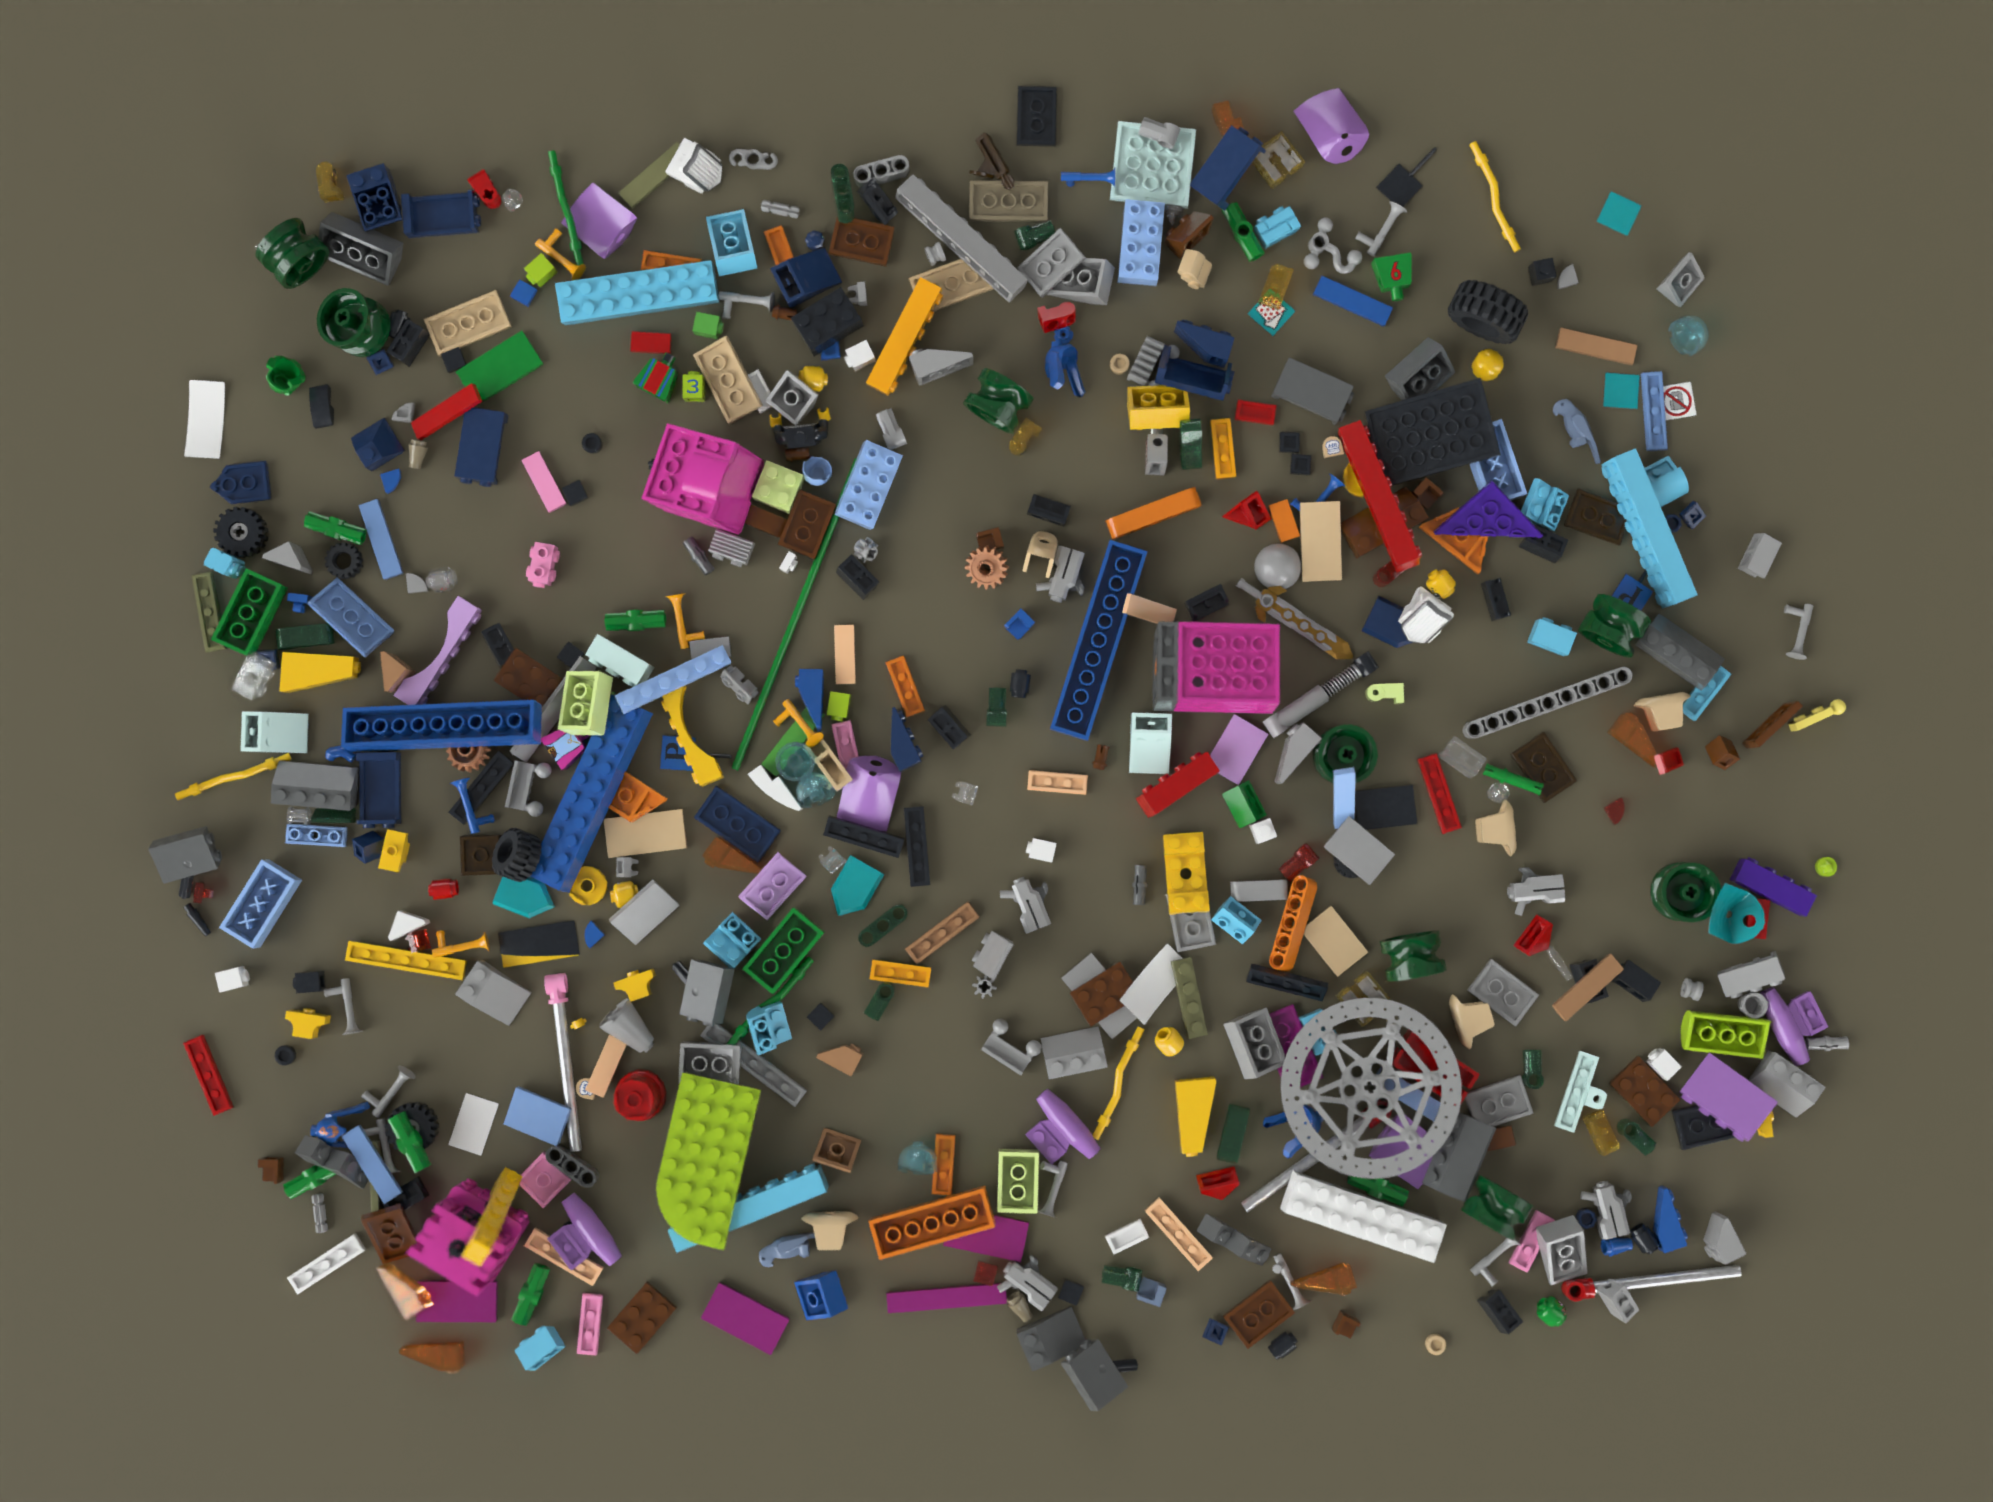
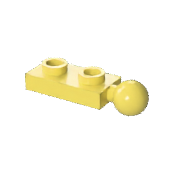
[1788,699,1846,732]

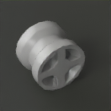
[924,242,946,266]
[1680,978,1704,1001]

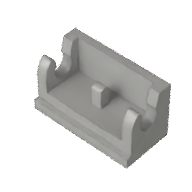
[1737,533,1782,578]
[1596,1279,1639,1323]

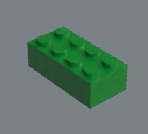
[211,568,288,659]
[743,907,825,994]

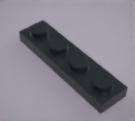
[448,751,514,825]
[904,806,931,887]
[823,815,905,858]
[1246,963,1328,1002]

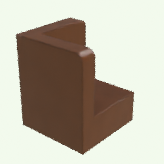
[1412,477,1444,509]
[976,527,1004,550]
[1705,735,1740,770]
[258,1157,284,1184]
[1332,1311,1361,1339]

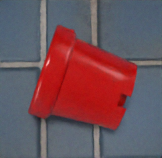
[613,1069,667,1121]

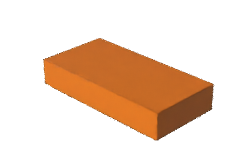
[764,225,794,265]
[1268,499,1300,543]

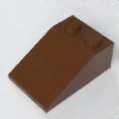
[1164,211,1214,260]

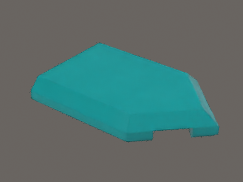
[831,855,885,916]
[493,876,555,918]

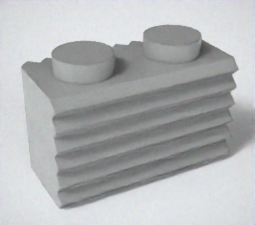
[708,529,755,567]

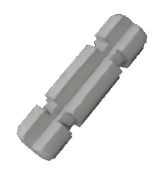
[761,200,800,218]
[311,1193,328,1233]

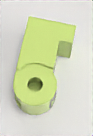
[1365,683,1404,704]

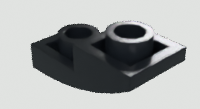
[309,384,334,429]

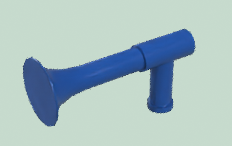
[1061,167,1115,188]
[1290,474,1346,511]
[450,778,495,834]

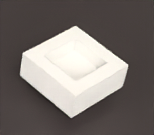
[779,551,798,574]

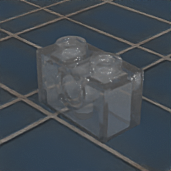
[231,652,276,701]

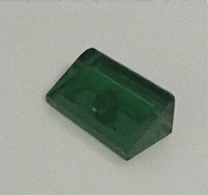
[310,808,356,823]

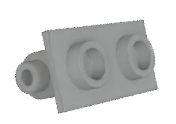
[720,665,759,705]

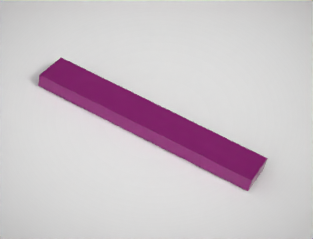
[886,1283,1007,1313]

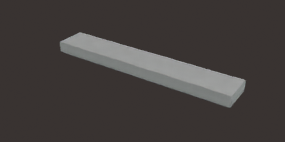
[510,656,597,762]
[700,1024,807,1107]

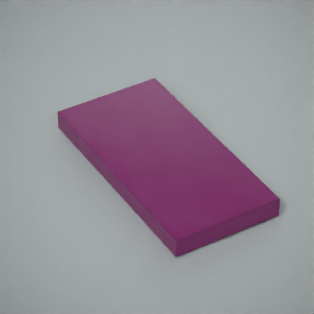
[1269,1004,1324,1087]
[943,1215,1029,1262]
[416,1281,498,1322]
[701,1282,790,1355]

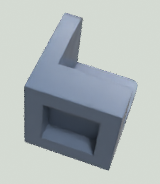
[1136,1277,1166,1307]

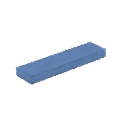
[1641,371,1668,451]
[358,499,404,580]
[341,1125,403,1204]

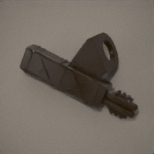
[969,132,1015,191]

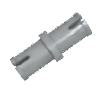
[1805,1035,1849,1051]

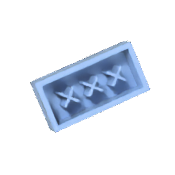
[1117,199,1165,286]
[1469,419,1527,501]
[834,440,903,530]
[219,859,302,948]

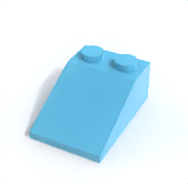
[706,209,757,276]

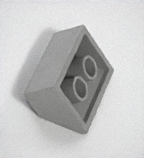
[1223,1008,1286,1079]
[1040,1026,1107,1079]
[1748,1051,1826,1118]

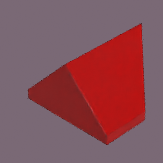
[1222,491,1271,530]

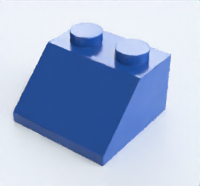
[794,1270,848,1320]

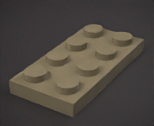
[969,180,1048,222]

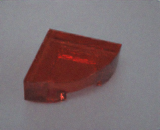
[1603,797,1625,825]

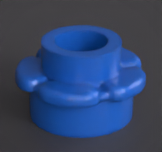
[1054,326,1073,344]

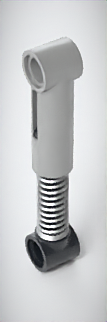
[1263,651,1379,738]

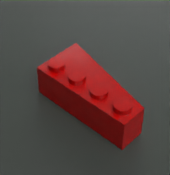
[1135,751,1220,818]

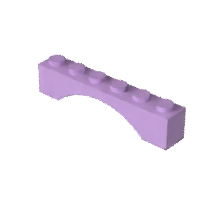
[394,596,482,705]

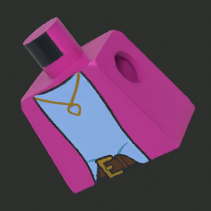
[541,730,591,770]

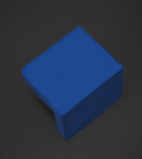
[1004,609,1035,640]

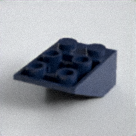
[346,163,403,232]
[770,247,842,308]
[1174,320,1235,368]
[891,707,923,772]

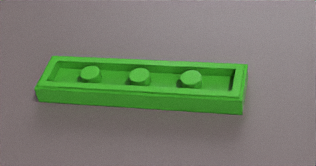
[761,708,825,777]

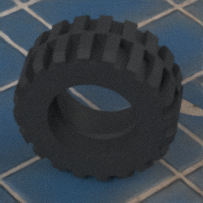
[1448,280,1528,344]

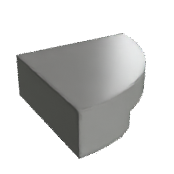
[1557,264,1578,290]
[392,403,415,423]
[406,573,429,594]

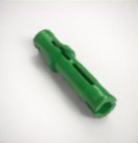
[1483,763,1544,796]

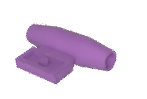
[1759,987,1828,1066]
[1025,1089,1101,1164]
[547,1193,622,1270]

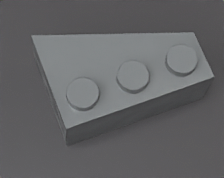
[1717,951,1785,999]

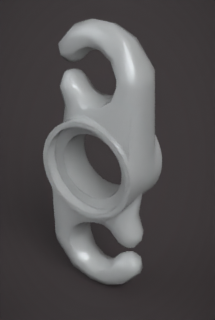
[729,149,778,170]

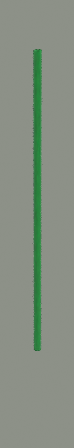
[731,458,856,771]

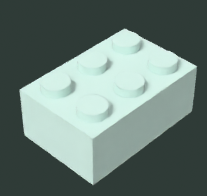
[585,634,655,687]

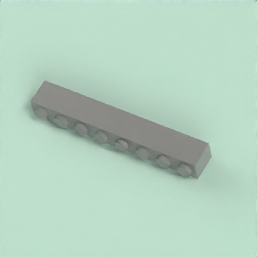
[895,175,1028,303]

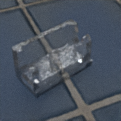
[1438,736,1487,779]

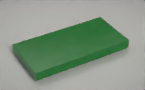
[456,330,544,406]

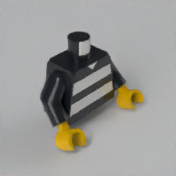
[770,407,831,449]

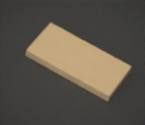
[909,259,994,312]
[424,290,512,356]
[693,336,763,424]
[1300,501,1342,582]
[604,809,687,858]

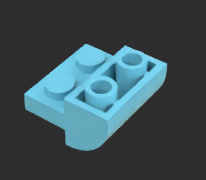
[1644,456,1689,507]
[1521,478,1569,532]
[703,912,761,969]
[746,1001,792,1055]

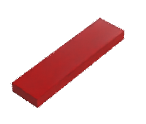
[411,383,482,441]
[1417,753,1462,834]
[183,1034,234,1116]

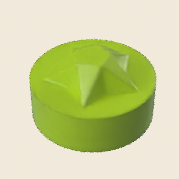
[1815,857,1837,877]

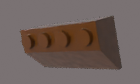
[1341,487,1429,559]

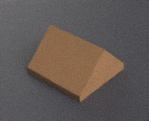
[380,651,416,694]
[812,1128,861,1173]

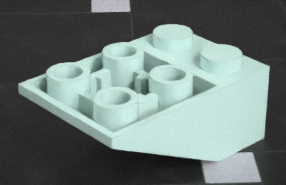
[241,711,309,753]
[1129,713,1172,774]

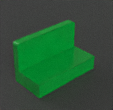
[1222,780,1267,828]

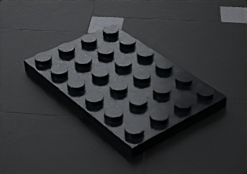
[1365,378,1501,486]

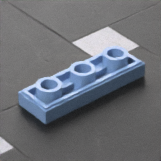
[285,824,348,847]

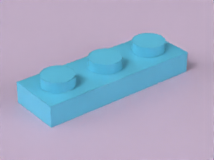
[1683,666,1731,721]

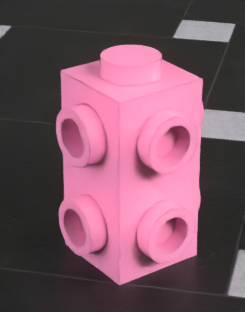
[526,542,560,588]

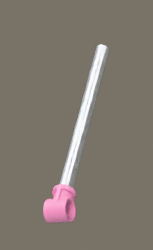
[544,973,582,1152]

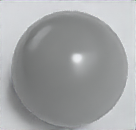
[1254,543,1301,589]

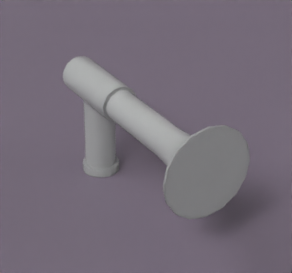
[1355,201,1407,256]
[719,291,775,319]
[1784,604,1813,660]
[324,978,363,1035]
[361,1066,416,1118]
[364,1119,401,1174]
[1037,1161,1068,1218]
[1470,1237,1521,1287]
[1273,1253,1312,1310]

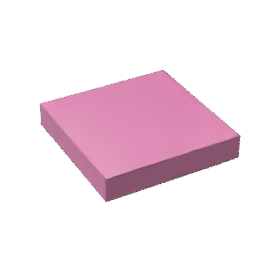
[519,1151,572,1208]

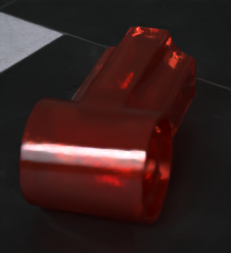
[1373,561,1407,587]
[1279,843,1320,882]

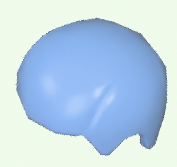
[802,456,832,486]

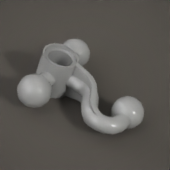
[1304,217,1362,274]

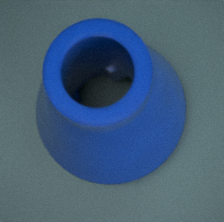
[1601,1237,1633,1257]

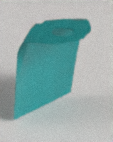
[1708,883,1765,944]

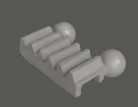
[1127,336,1179,386]
[505,761,552,817]
[981,1019,1042,1075]

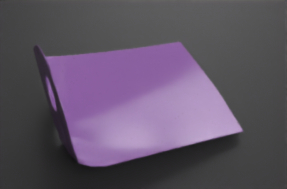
[1294,88,1369,164]
[561,183,637,259]
[837,756,901,831]
[1369,1115,1433,1189]

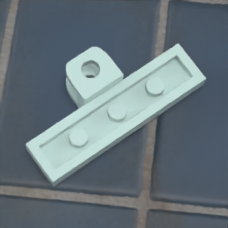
[1554,1051,1607,1133]

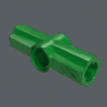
[1222,202,1265,262]
[304,511,367,545]
[604,610,666,631]
[388,1111,432,1173]
[283,1165,336,1199]
[1347,1174,1409,1207]
[511,1263,551,1326]

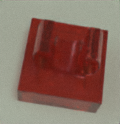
[193,882,214,903]
[405,929,431,953]
[973,1260,998,1286]

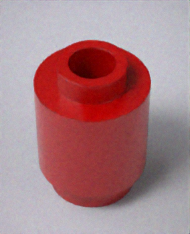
[428,878,459,900]

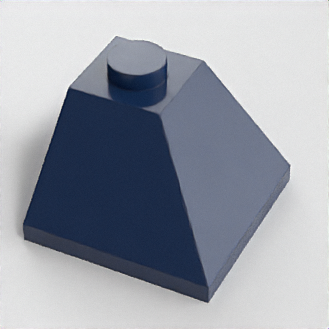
[351,418,405,471]

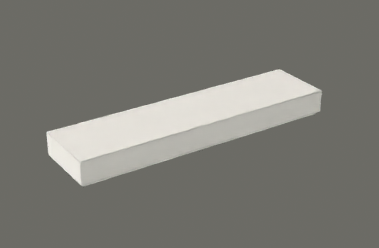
[287,1233,367,1295]

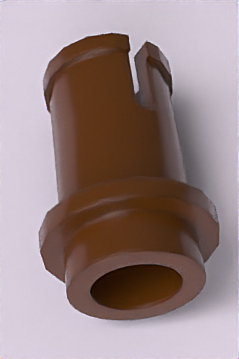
[772,304,797,321]
[785,447,810,463]
[1092,744,1110,770]

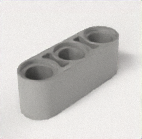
[853,155,910,188]
[1230,879,1288,902]

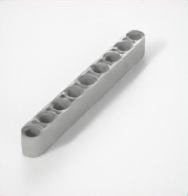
[1462,667,1632,739]

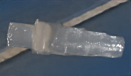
[1546,946,1572,981]

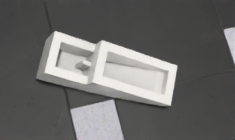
[748,765,803,811]

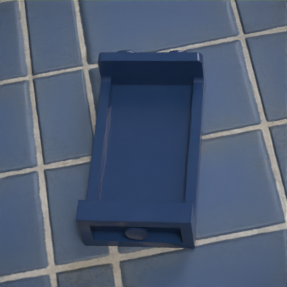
[1190,125,1266,211]
[401,189,481,238]
[1155,345,1235,401]
[454,408,508,487]
[356,752,401,828]

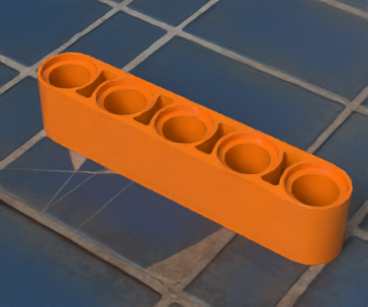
[1106,487,1202,539]
[1269,875,1317,972]

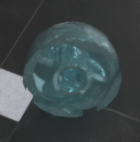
[1669,315,1709,356]
[775,742,815,782]
[796,771,836,808]
[897,1141,938,1175]

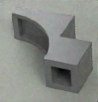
[295,1135,369,1189]
[1197,1213,1272,1266]

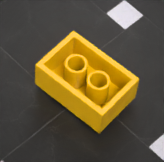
[1127,385,1190,430]

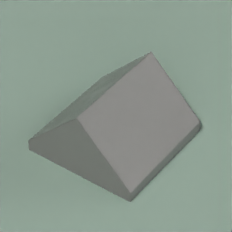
[1656,252,1705,307]
[765,370,819,426]
[262,541,313,575]

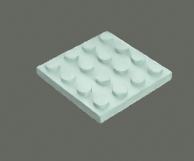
[1110,121,1196,208]

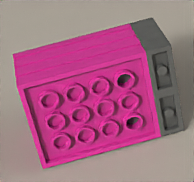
[1152,621,1280,714]

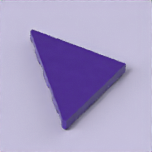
[1434,480,1543,538]

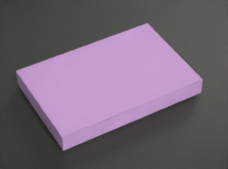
[1210,714,1268,785]
[738,852,807,920]

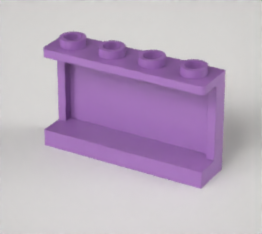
[1680,1053,1778,1142]

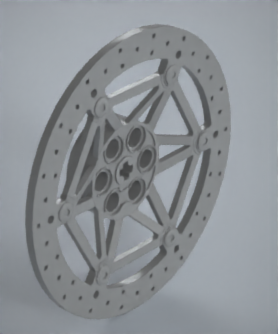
[1281,998,1462,1179]

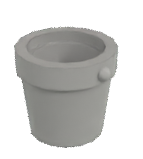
[1737,992,1768,1018]

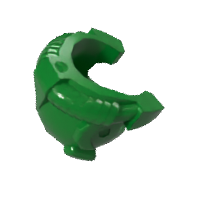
[266,355,306,396]

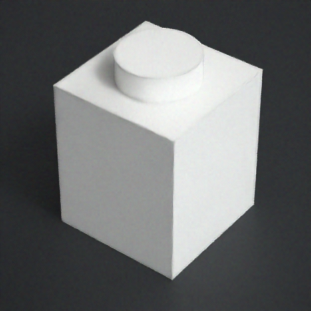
[844,340,876,371]
[1249,818,1277,844]
[1026,838,1056,862]
[215,966,250,992]
[1645,1048,1681,1081]

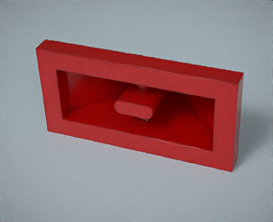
[1513,915,1553,956]
[1196,1166,1239,1200]

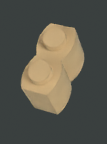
[1178,249,1212,289]

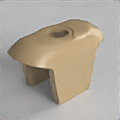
[1023,531,1058,578]
[1633,692,1691,732]
[1475,800,1517,857]
[1449,994,1495,1049]
[801,1211,859,1250]

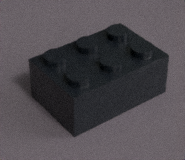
[791,287,864,357]

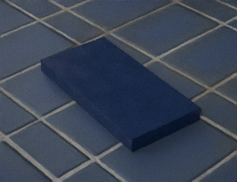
[694,785,781,863]

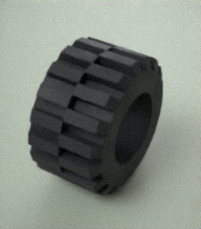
[492,828,542,882]

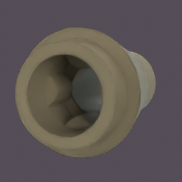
[408,439,428,469]
[1007,1291,1033,1322]

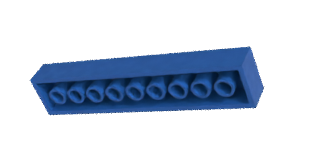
[1050,540,1148,741]
[531,694,653,893]
[341,700,542,752]

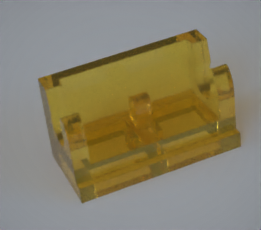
[1258,264,1294,310]
[1582,1109,1621,1156]

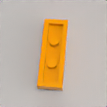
[1210,418,1236,479]
[870,959,931,987]

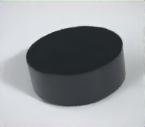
[582,433,602,454]
[274,1045,296,1066]

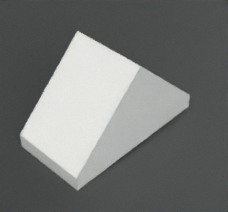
[388,910,430,941]

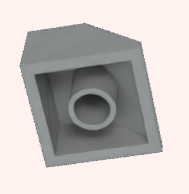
[1703,1211,1746,1265]

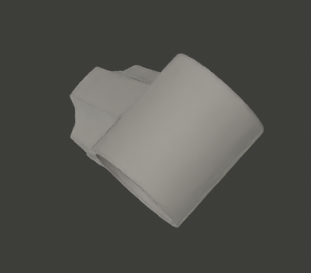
[1138,117,1180,149]
[876,409,907,450]

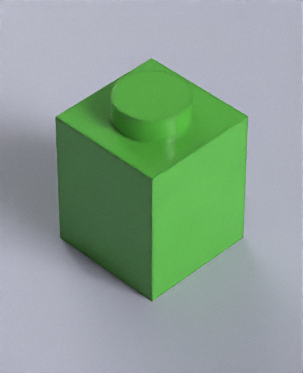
[692,312,724,340]

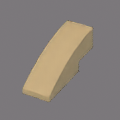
[803,738,853,791]

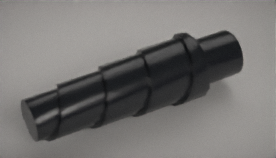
[183,903,211,936]

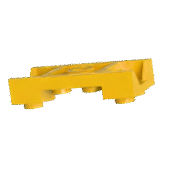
[1163,832,1210,915]

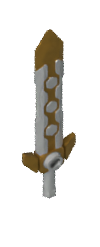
[1236,578,1353,659]

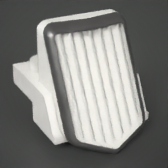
[665,138,722,194]
[1398,586,1454,644]

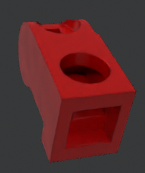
[1037,302,1076,333]

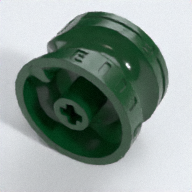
[255,218,329,289]
[317,288,390,357]
[963,368,1034,434]
[1578,594,1651,658]
[1313,724,1378,784]
[1650,862,1721,923]
[1379,930,1447,981]
[1460,1175,1534,1241]

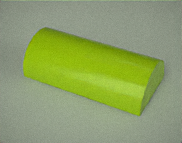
[1681,1010,1771,1059]

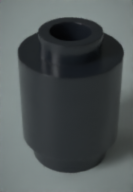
[389,309,410,339]
[1009,669,1031,698]
[1630,1223,1659,1254]
[1268,1331,1298,1360]

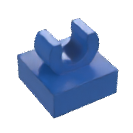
[287,593,313,613]

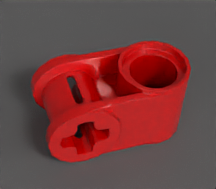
[467,169,502,209]

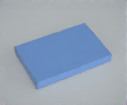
[504,1086,571,1146]

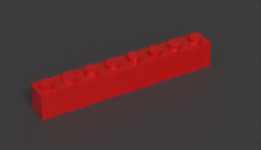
[1338,420,1422,573]

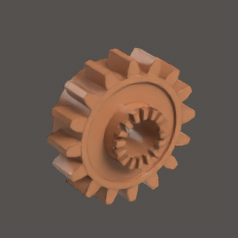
[965,545,1009,590]
[446,746,491,773]

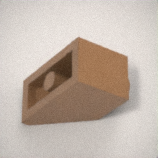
[816,1043,864,1076]

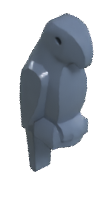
[1553,399,1601,464]
[759,1232,815,1267]

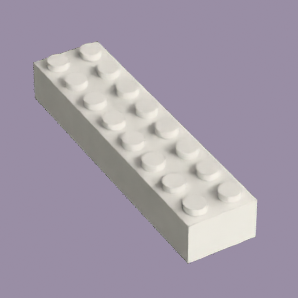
[1280,1171,1447,1263]

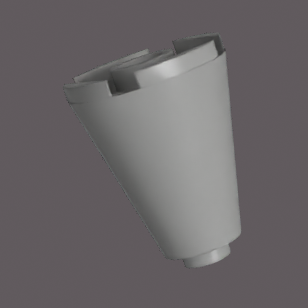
[599,998,654,1053]

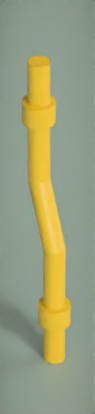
[1469,141,1521,253]
[175,753,292,800]
[1092,1026,1144,1140]

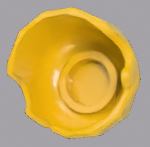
[1472,349,1504,381]

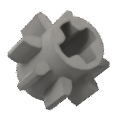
[854,537,878,563]
[972,975,997,999]

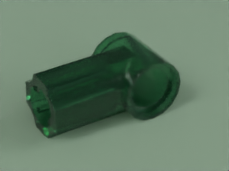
[1014,221,1055,251]
[986,687,1007,727]
[864,981,895,1021]
[1522,1050,1544,1089]
[1617,1119,1657,1156]
[1101,1265,1143,1292]

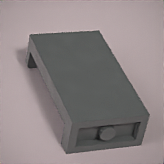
[1271,357,1354,425]

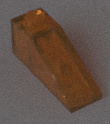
[1607,712,1657,768]
[702,837,762,874]
[1289,1262,1357,1296]
[376,1263,433,1320]
[399,1341,465,1374]

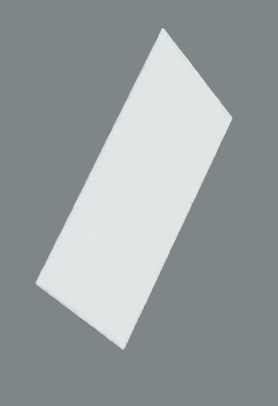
[448,1093,499,1156]

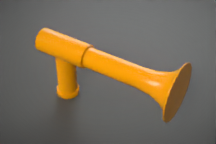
[535,228,586,281]
[666,593,705,649]
[773,699,824,747]
[432,930,490,958]

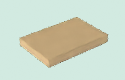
[1303,906,1368,977]

